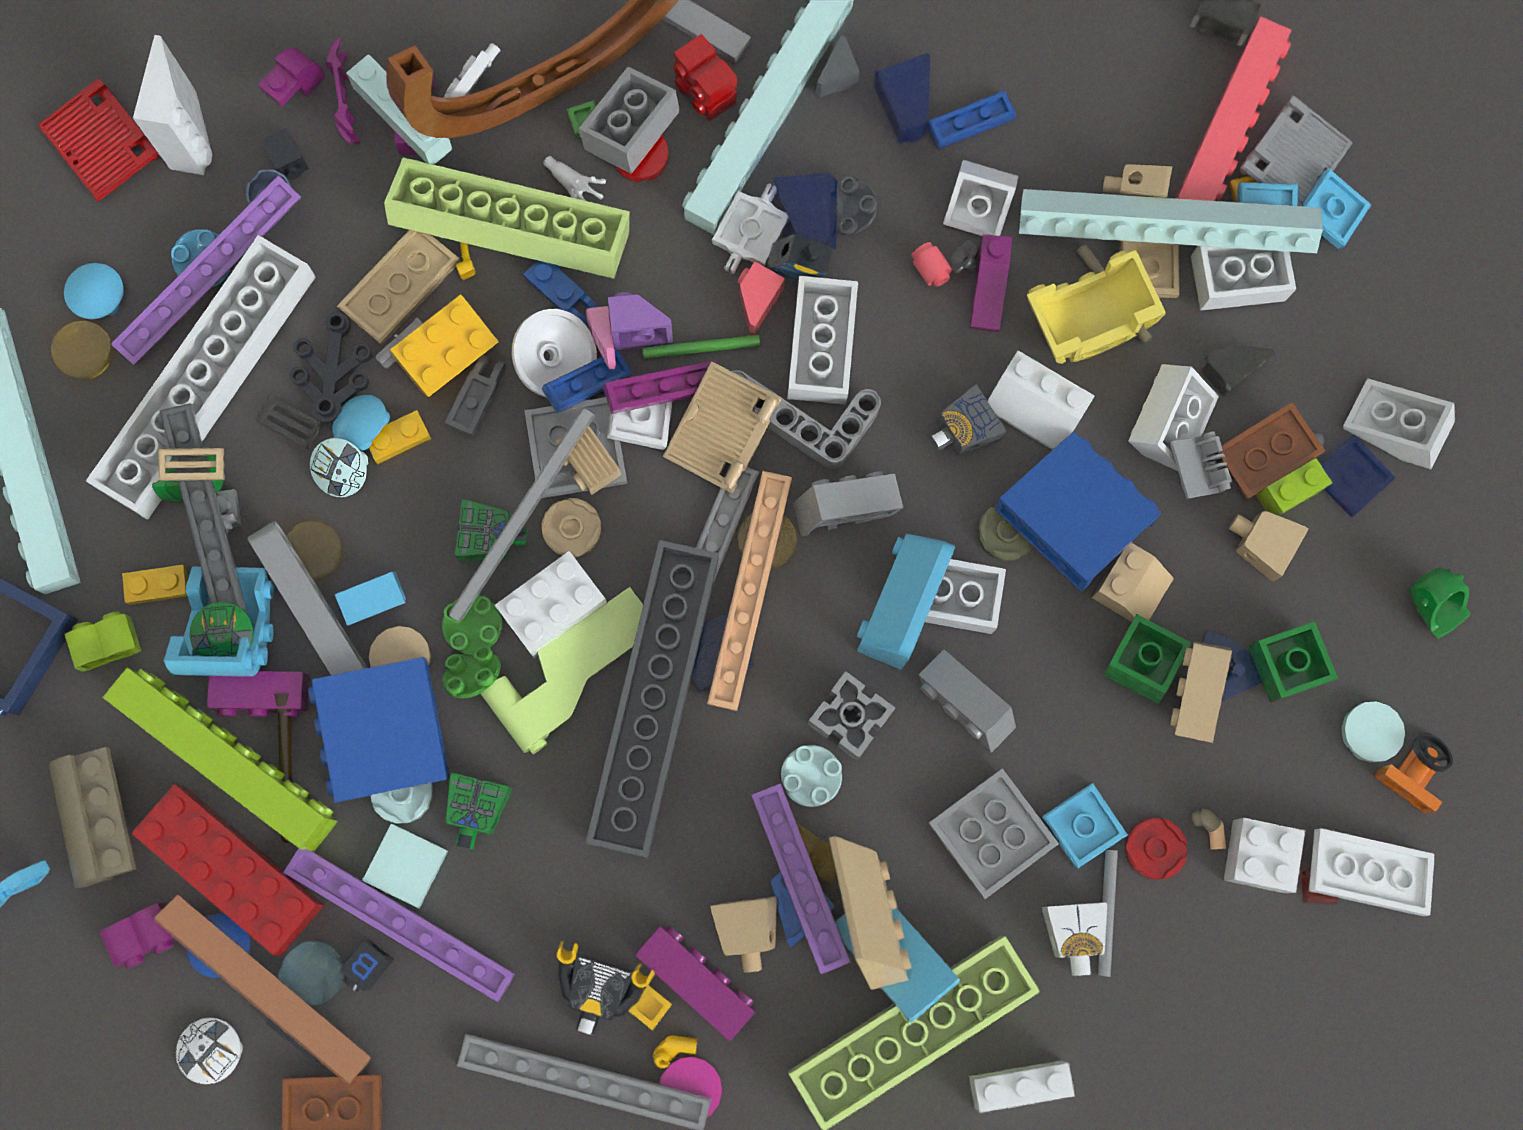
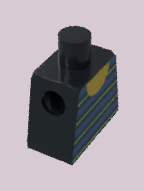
[766,234,832,283]

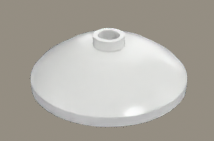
[512,309,597,398]

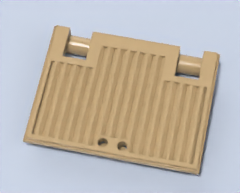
[663,361,782,494]

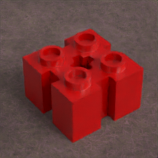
[673,34,737,122]

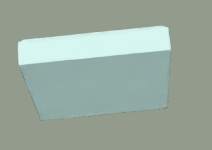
[362,824,448,908]

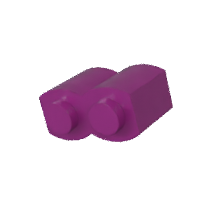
[99,903,175,969]

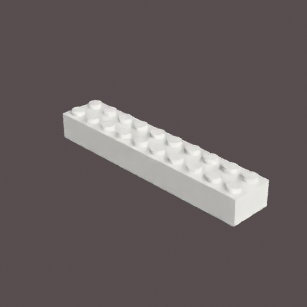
[86,235,315,520]

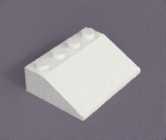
[133,35,212,175]

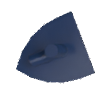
[1202,630,1262,702]

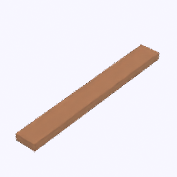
[154,895,371,1085]

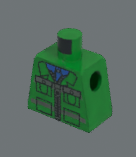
[455,499,528,562]
[446,772,512,850]

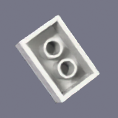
[1191,246,1296,310]
[495,551,607,659]
[925,559,1006,634]

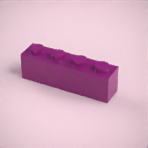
[635,926,755,1041]

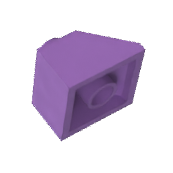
[608,292,673,350]

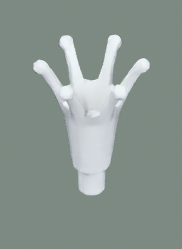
[544,156,606,201]

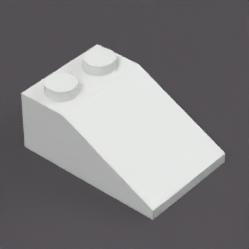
[1343,378,1455,469]

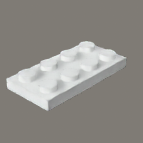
[1309,828,1434,916]

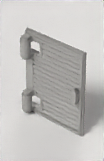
[1240,95,1353,206]

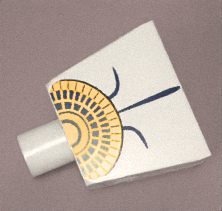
[1042,903,1107,976]

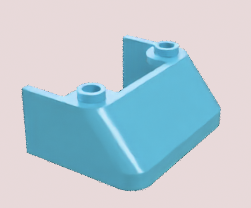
[856,533,955,670]

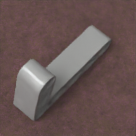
[731,370,881,469]

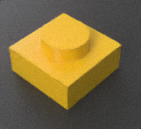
[629,985,672,1030]

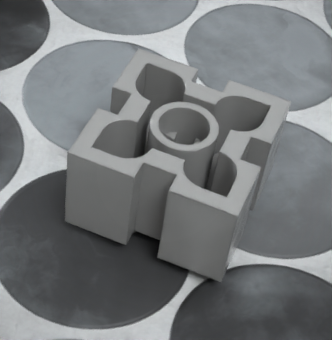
[807,671,895,761]

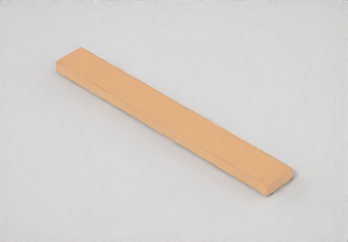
[707,471,792,711]

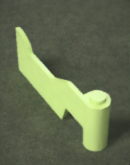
[481,587,643,754]

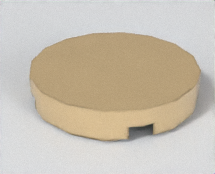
[541,498,602,558]
[369,626,432,667]

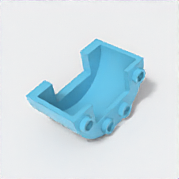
[164,566,274,677]

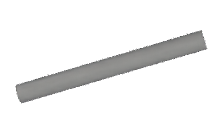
[1098,850,1118,977]

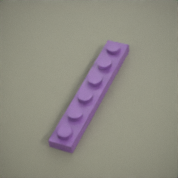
[751,783,850,974]

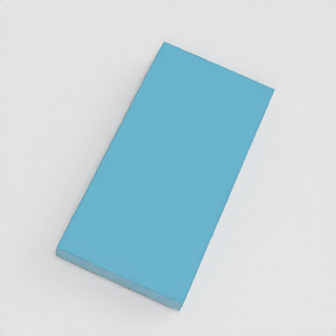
[835,909,960,1023]

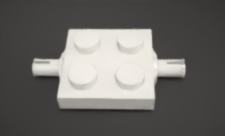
[443,43,500,98]
[712,184,790,274]

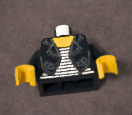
[557,941,654,1035]

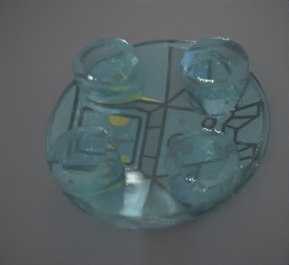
[278,941,344,1006]

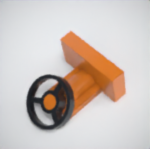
[1373,733,1453,814]

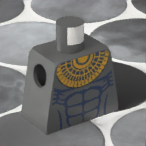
[929,384,1006,455]

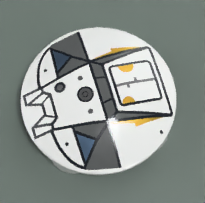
[176,1018,243,1084]

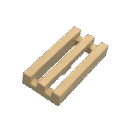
[158,448,225,481]

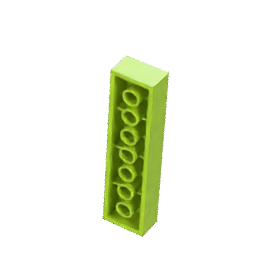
[102,667,338,852]

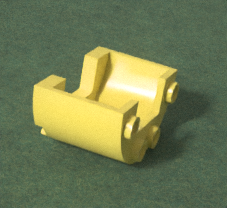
[1026,250,1166,364]

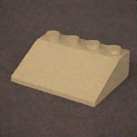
[829,836,912,990]

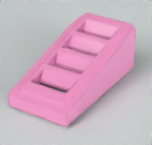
[586,306,616,369]

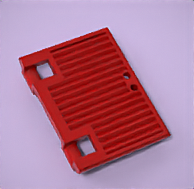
[37,78,160,202]

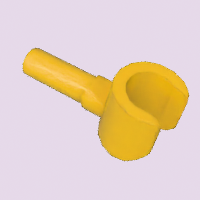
[455,242,476,280]

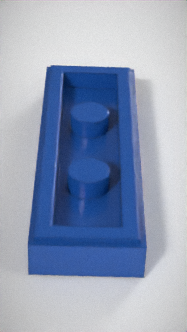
[926,90,1017,149]
[542,350,633,414]

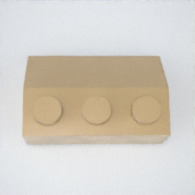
[1170,642,1232,743]

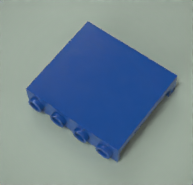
[995,432,1161,592]
[309,657,450,803]

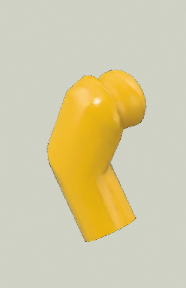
[653,1035,697,1068]

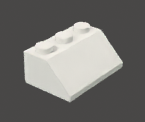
[988,351,1094,450]
[1128,364,1219,471]

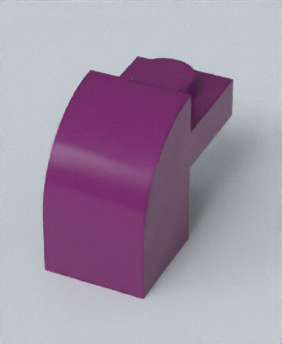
[258,48,326,107]

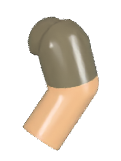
[1192,808,1226,850]

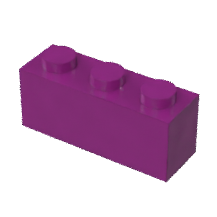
[207,671,309,718]

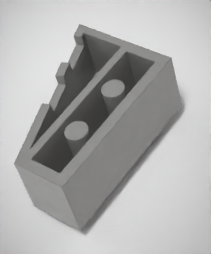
[792,471,904,537]
[919,649,1016,753]

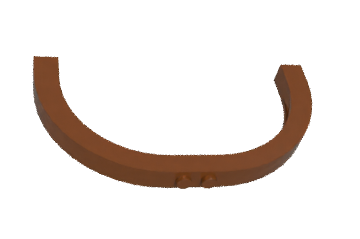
[386,0,679,138]

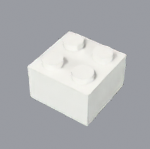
[1224,818,1305,893]

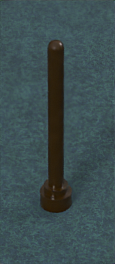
[274,694,292,843]

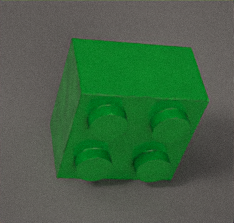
[1104,614,1192,704]
[1248,621,1338,703]

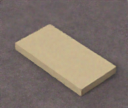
[337,230,461,345]

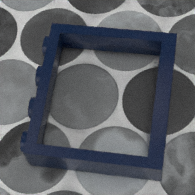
[0,578,78,716]

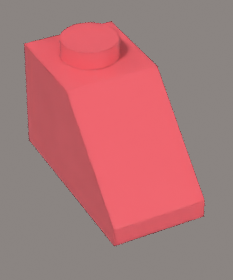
[738,262,785,335]

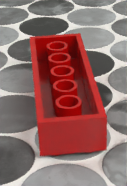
[131,784,324,955]

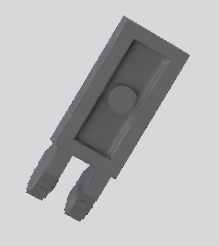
[445,354,506,437]

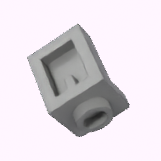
[216,489,242,533]

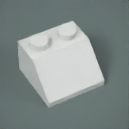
[943,160,1018,236]

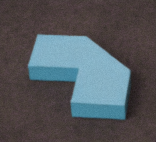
[0,860,50,908]

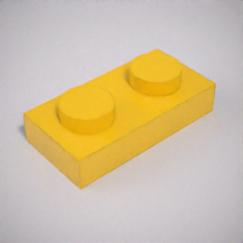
[369,410,431,464]
[122,565,188,605]

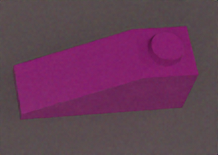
[970,234,1012,332]

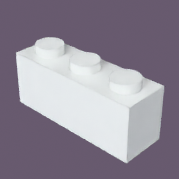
[969,1060,1075,1113]

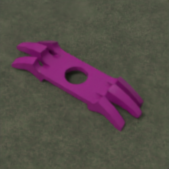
[326,38,360,145]

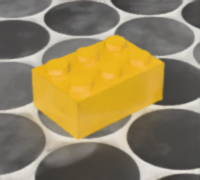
[388,294,499,397]

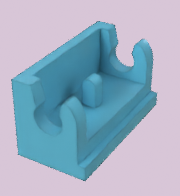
[335,572,406,626]

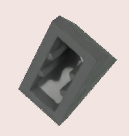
[815,35,860,98]

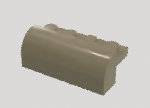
[48,747,136,888]

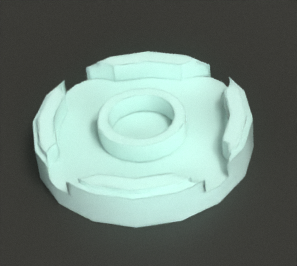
[1341,701,1405,763]
[370,783,433,824]

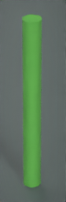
[643,334,760,359]

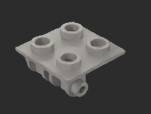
[1170,431,1232,499]

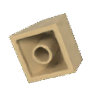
[1092,543,1174,622]

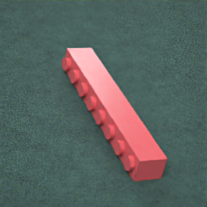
[1175,16,1291,201]

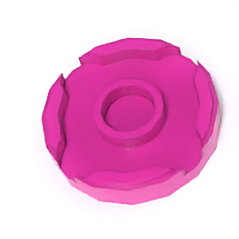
[660,1056,722,1117]

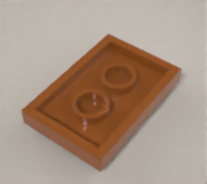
[1216,402,1326,500]
[282,1074,382,1130]

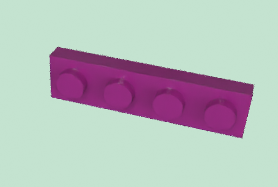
[603,360,716,414]

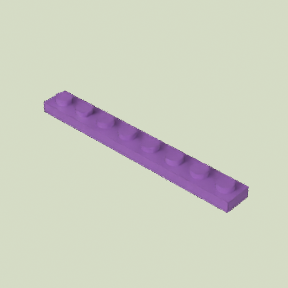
[111,175,301,365]
[283,848,516,1002]

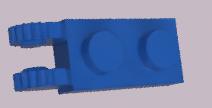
[523,260,599,325]

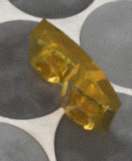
[795,821,837,884]

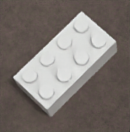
[787,276,858,405]

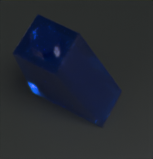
[873,53,931,144]
[774,173,837,249]

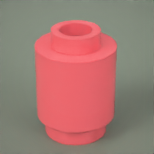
[911,242,952,287]

